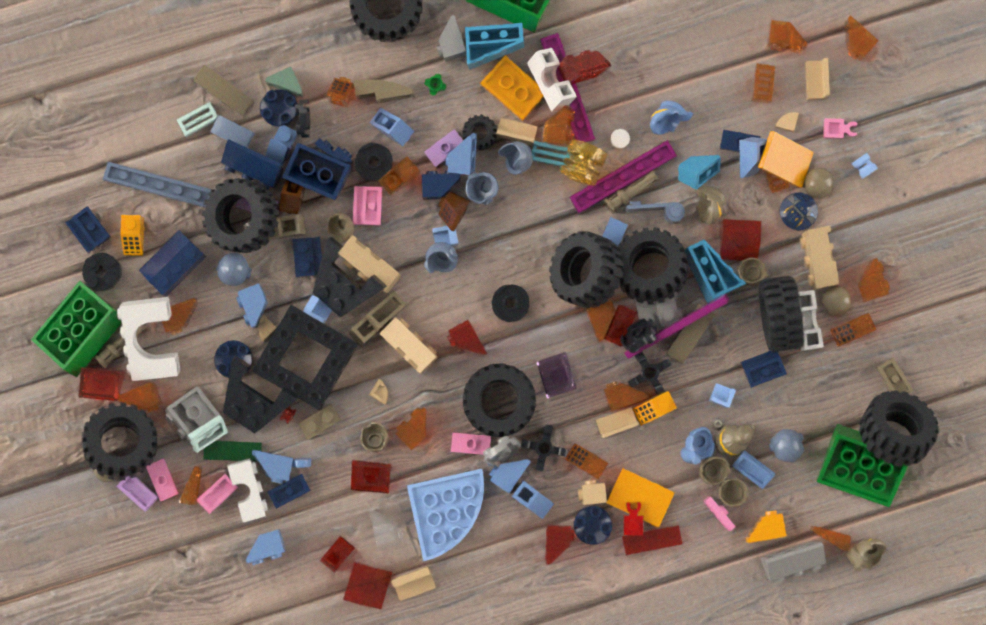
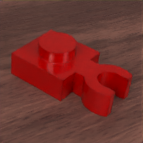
[623,502,643,535]

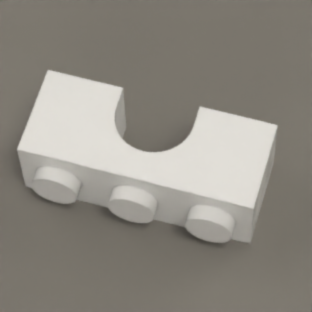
[527,48,577,112]
[799,290,824,351]
[227,458,268,523]

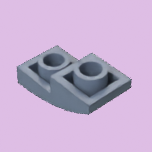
[210,115,255,148]

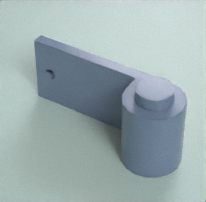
[625,201,685,224]

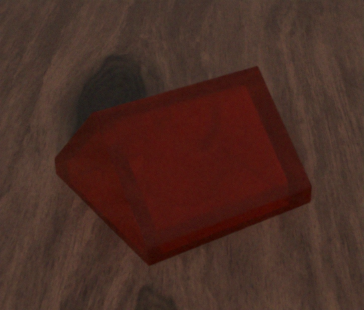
[79,367,125,401]
[351,460,392,494]

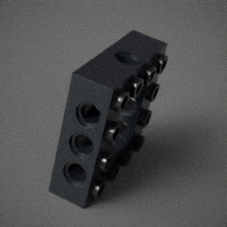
[252,305,359,410]

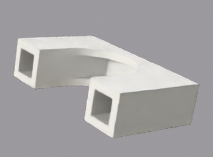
[117,297,181,381]

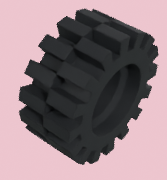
[463,114,497,151]

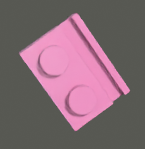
[353,186,382,226]

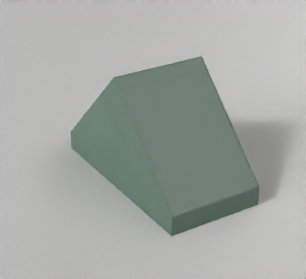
[265,66,304,97]

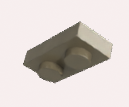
[876,358,914,393]
[298,404,341,440]

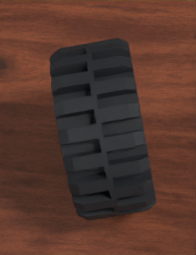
[349,0,423,42]
[202,178,279,253]
[618,227,689,305]
[549,231,624,308]
[759,276,804,352]
[462,363,536,437]
[859,391,939,466]
[82,402,157,480]

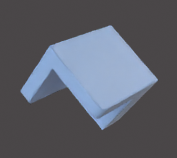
[432,226,459,246]
[303,295,332,324]
[709,383,736,408]

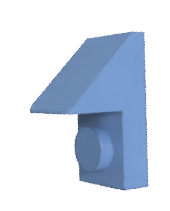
[265,125,298,166]

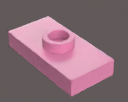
[451,433,491,455]
[146,458,179,502]
[196,474,238,515]
[703,496,736,531]

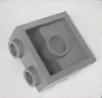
[634,291,682,329]
[164,386,221,441]

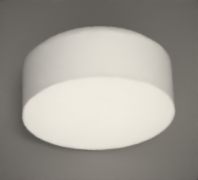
[610,129,630,149]

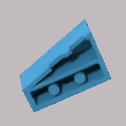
[465,23,525,70]
[685,240,746,303]

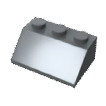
[761,540,826,583]

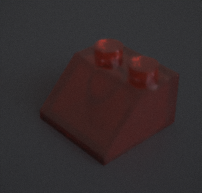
[558,50,611,85]
[719,219,762,261]
[446,320,487,357]
[545,524,575,565]
[343,561,393,609]

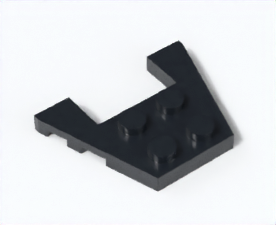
[312,237,387,317]
[223,356,299,434]

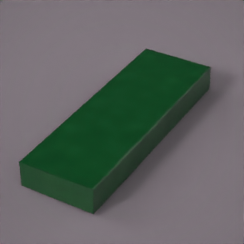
[203,441,262,462]

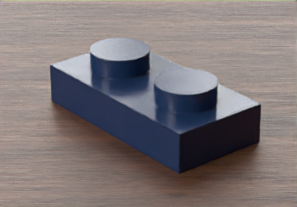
[268,474,311,509]

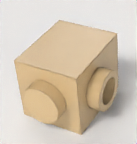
[578,480,607,505]

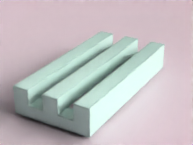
[177,102,218,137]
[187,415,228,453]

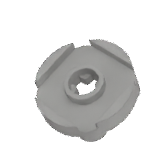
[483,436,521,467]

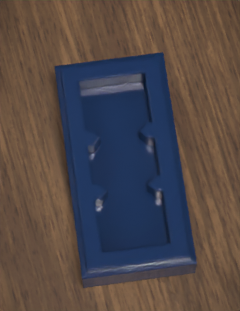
[719,129,761,153]

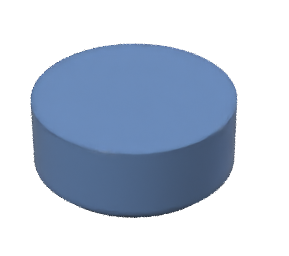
[292,458,311,468]

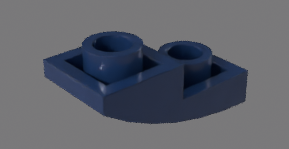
[315,138,353,165]

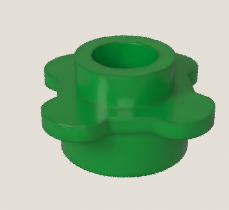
[424,74,447,96]

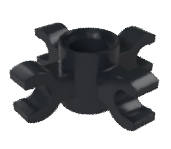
[628,352,672,395]
[521,425,568,471]

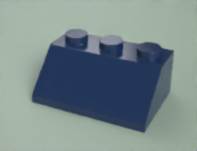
[221,139,284,190]
[282,143,352,200]
[139,230,207,297]

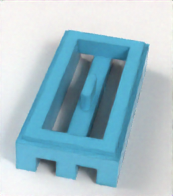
[532,141,571,168]

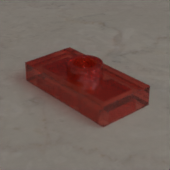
[604,304,637,347]

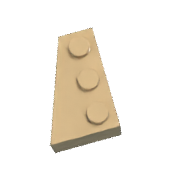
[800,226,839,290]
[338,235,401,294]
[380,317,437,375]

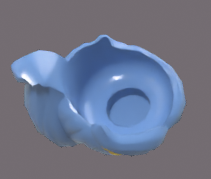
[650,100,693,135]
[681,427,715,465]

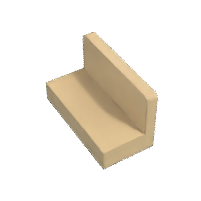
[805,58,830,100]
[496,118,538,146]
[595,407,639,438]
[391,566,436,601]

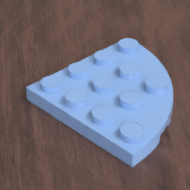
[407,469,484,561]

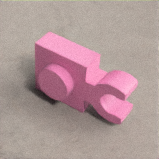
[823,118,857,139]

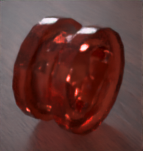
[280,406,297,424]

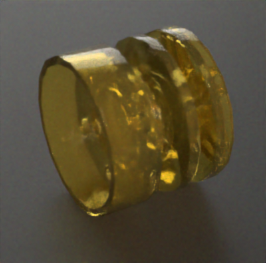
[559,140,608,186]

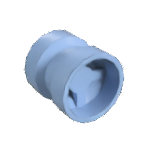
[852,153,878,179]

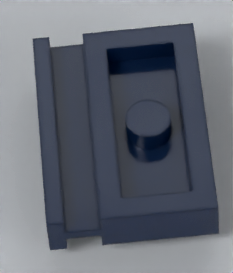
[65,206,111,253]
[292,236,322,278]
[740,351,787,388]

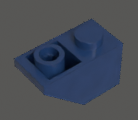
[422,171,461,200]

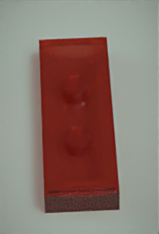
[622,525,683,555]

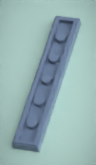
[103,162,212,208]

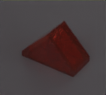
[319,536,355,573]

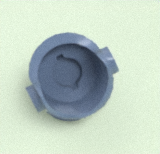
[498,141,533,175]
[466,172,499,206]
[424,242,458,274]
[216,253,252,286]
[769,429,804,463]

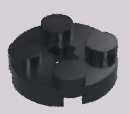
[295,99,310,138]
[355,143,393,182]
[82,253,122,291]
[492,284,530,323]
[620,318,657,353]

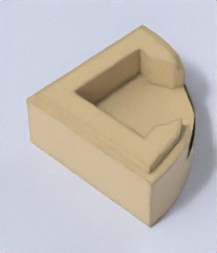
[775,112,799,132]
[258,314,277,342]
[369,379,388,405]

